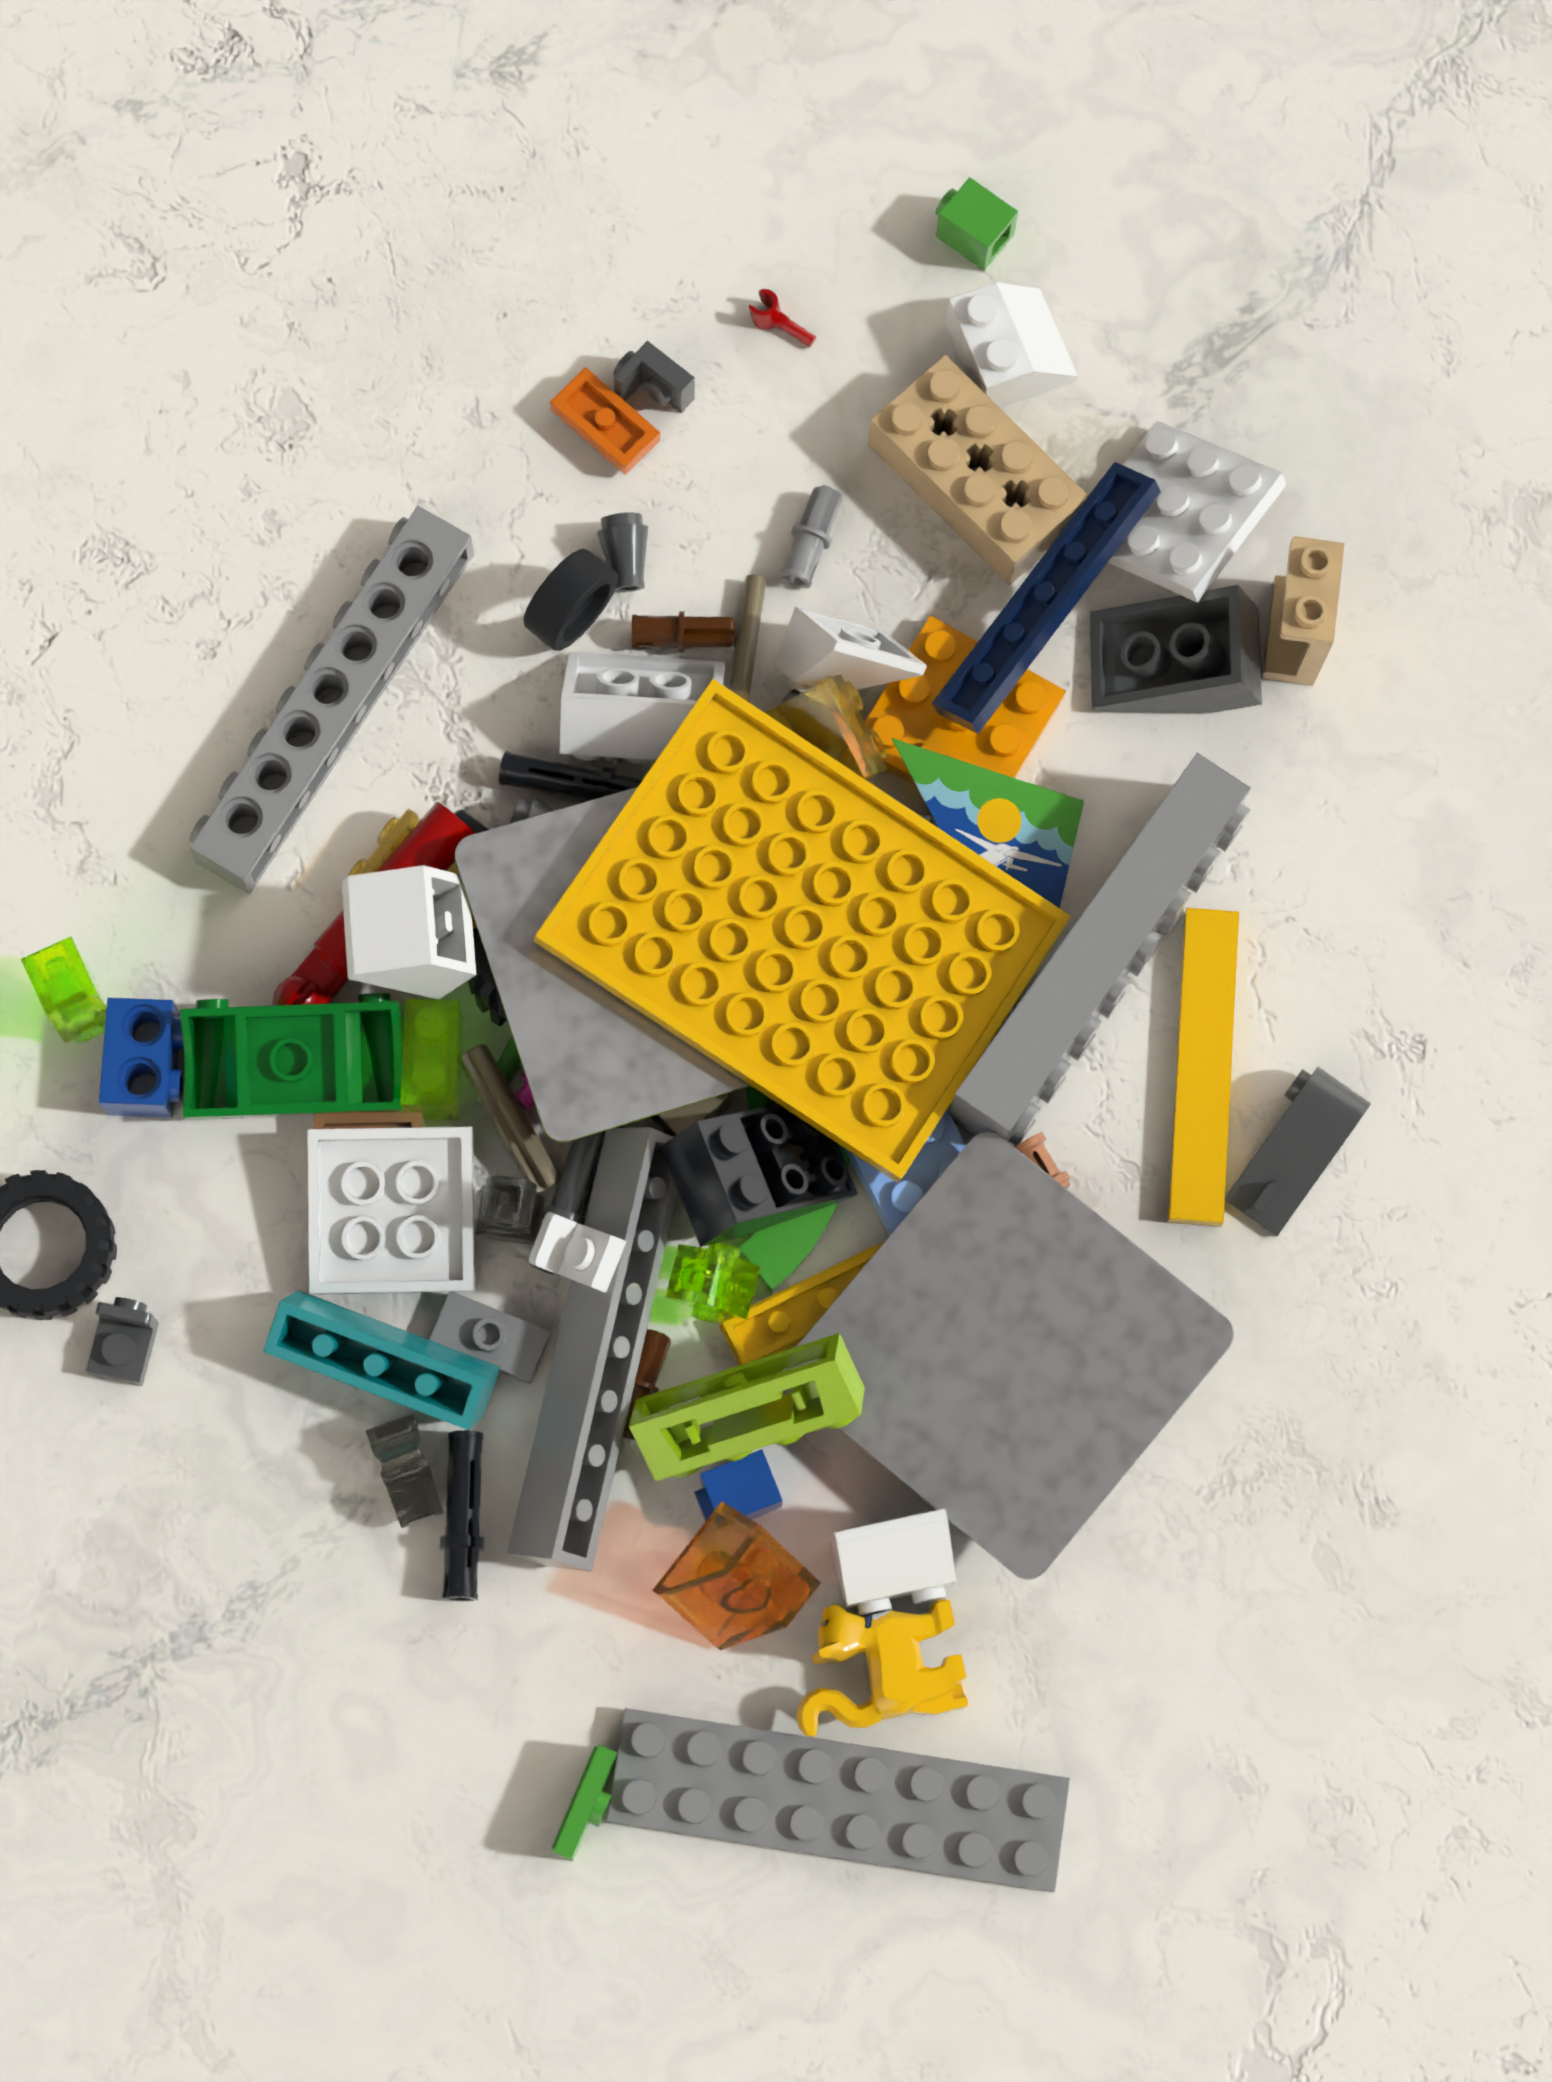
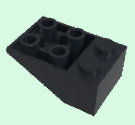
[660,1104,858,1247]

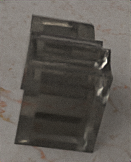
[475,1176,545,1245]
[366,1414,444,1528]

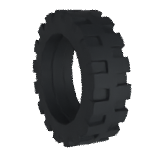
[0,1170,117,1320]

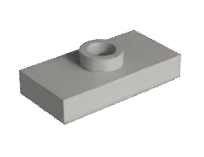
[429,1291,552,1384]

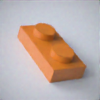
[550,367,661,475]

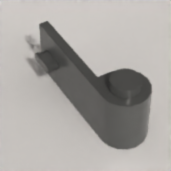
[1225,1067,1371,1236]

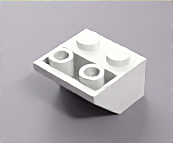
[341,865,477,1000]

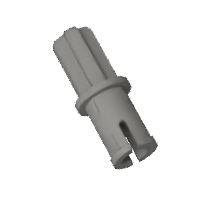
[779,485,842,588]

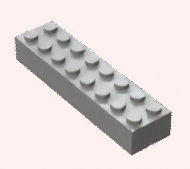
[949,752,1251,1145]

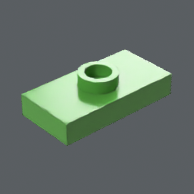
[552,1744,617,1861]

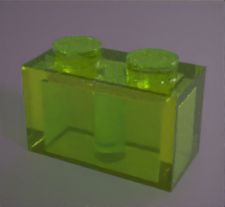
[21,936,107,1043]
[400,999,464,1120]

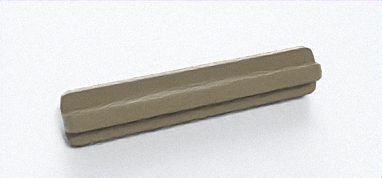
[459,1044,560,1194]

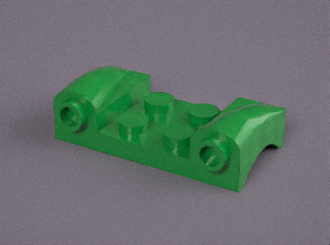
[180,993,405,1120]

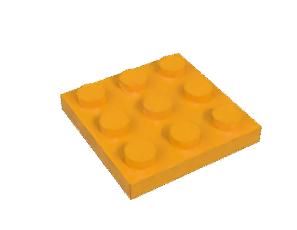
[851,615,1066,785]

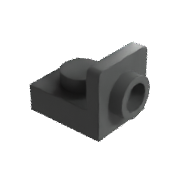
[613,340,695,413]
[86,1297,159,1386]

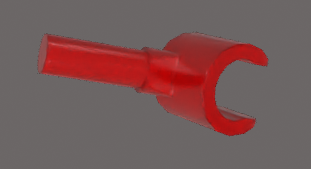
[749,289,816,348]

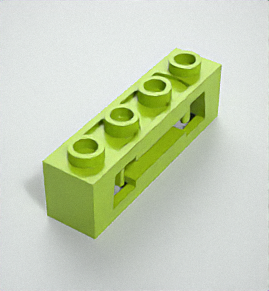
[629,1333,865,1481]

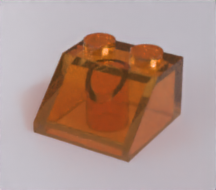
[652,1501,821,1651]

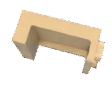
[1262,536,1345,686]

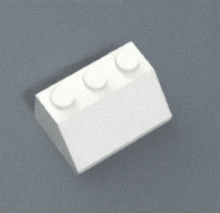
[559,652,725,764]

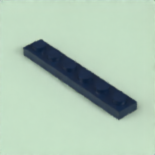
[932,462,1161,734]

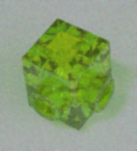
[665,1243,760,1325]

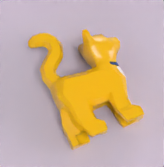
[796,1599,969,1737]

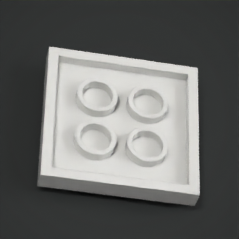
[1108,421,1286,603]
[307,1127,475,1294]

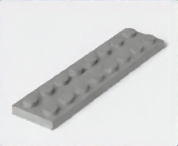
[607,1708,1070,1892]

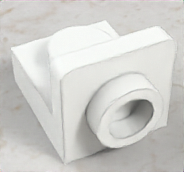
[528,1212,627,1293]

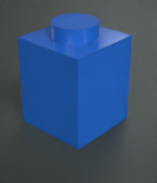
[694,1449,783,1532]

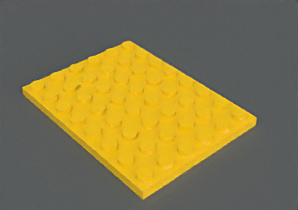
[533,679,1071,1183]

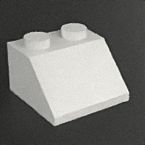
[945,282,1078,408]
[831,1508,957,1617]

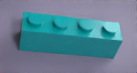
[263,1290,501,1430]

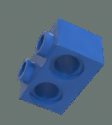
[99,997,184,1118]

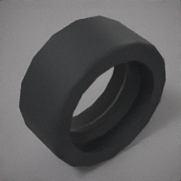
[523,548,618,651]

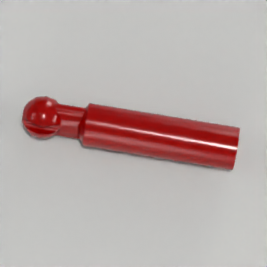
[272,801,476,1006]

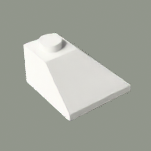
[773,606,927,695]

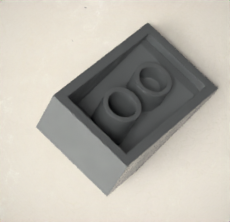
[1090,585,1262,713]

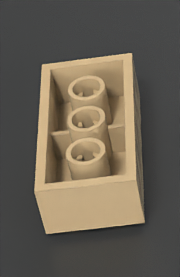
[868,355,1089,585]

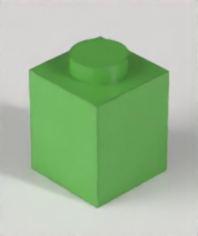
[935,177,1018,271]

